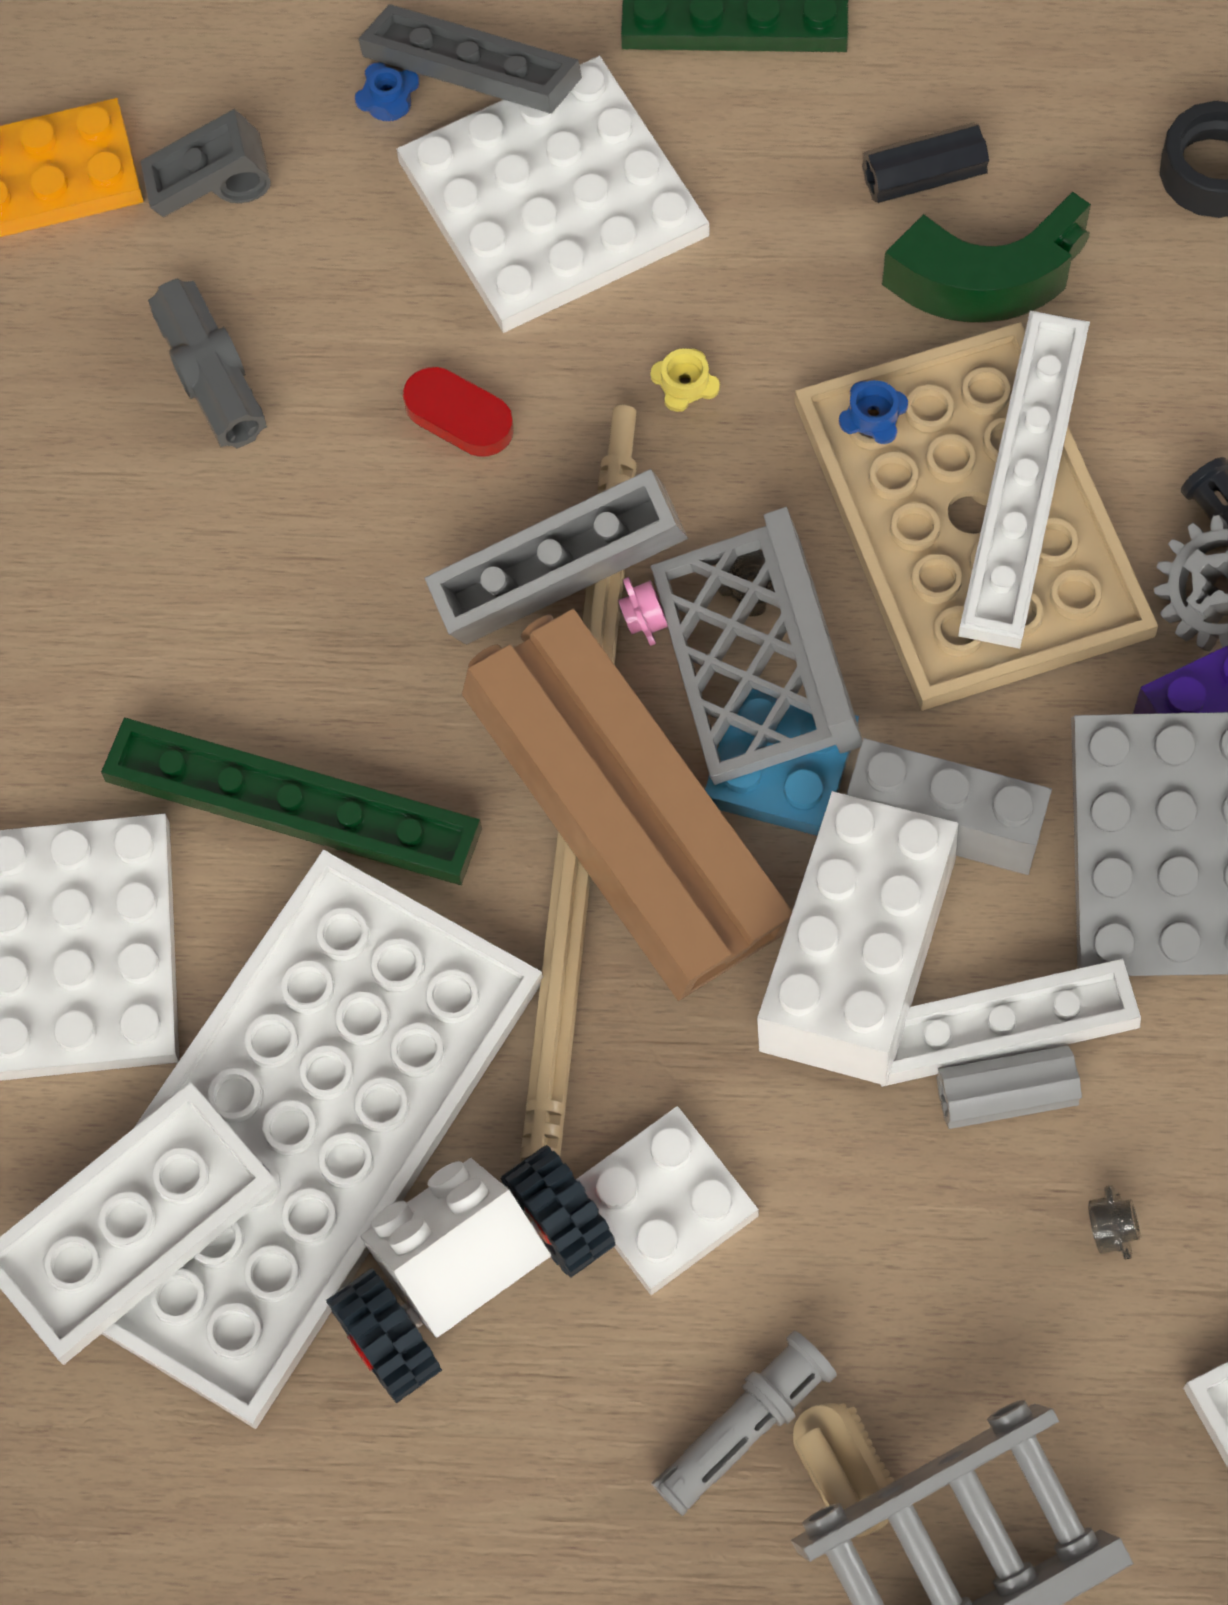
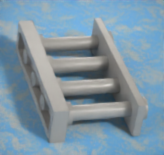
[791,1400,1134,1605]

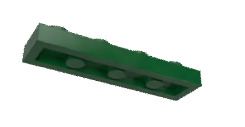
[621,0,848,52]

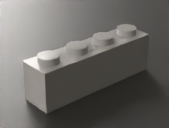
[424,469,688,645]

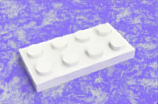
[0,1082,278,1365]

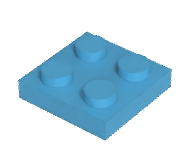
[705,685,859,836]

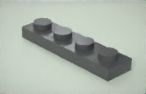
[358,4,582,114]

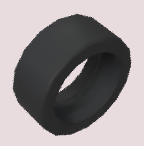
[1159,101,1228,218]

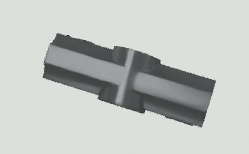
[148,278,267,449]

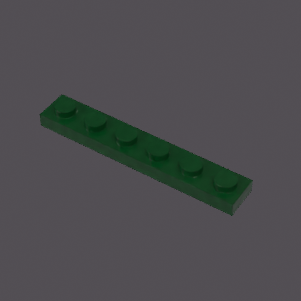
[101,717,482,886]

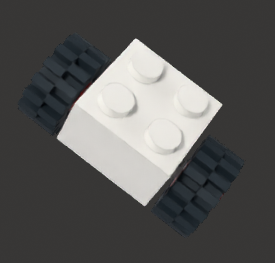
[326,1145,616,1403]

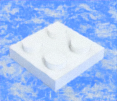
[576,1106,759,1295]

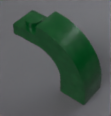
[882,191,1091,323]

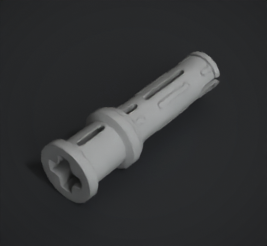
[651,1330,837,1516]

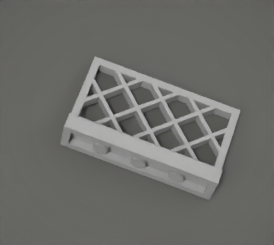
[651,507,863,785]

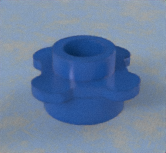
[355,63,419,121]
[839,380,908,444]

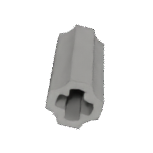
[936,1045,1082,1129]

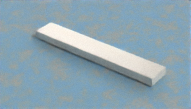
[958,311,1090,649]

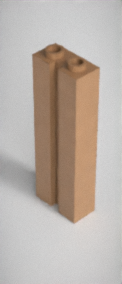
[462,608,792,1001]

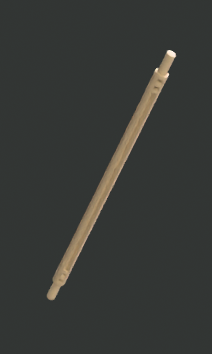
[520,405,637,1220]

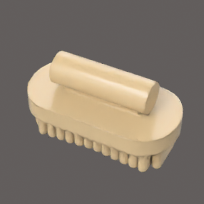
[793,1403,894,1537]

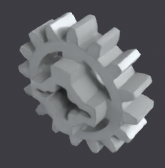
[1154,515,1228,652]

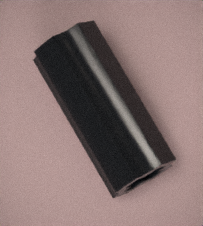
[862,122,989,203]

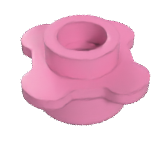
[618,577,668,646]

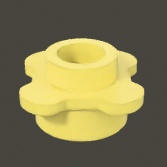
[650,349,720,412]

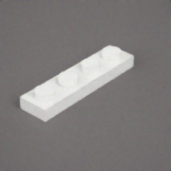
[881,959,1141,1087]

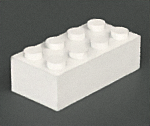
[757,791,958,1086]

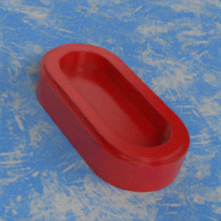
[403,367,514,457]

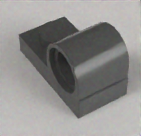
[140,109,270,217]

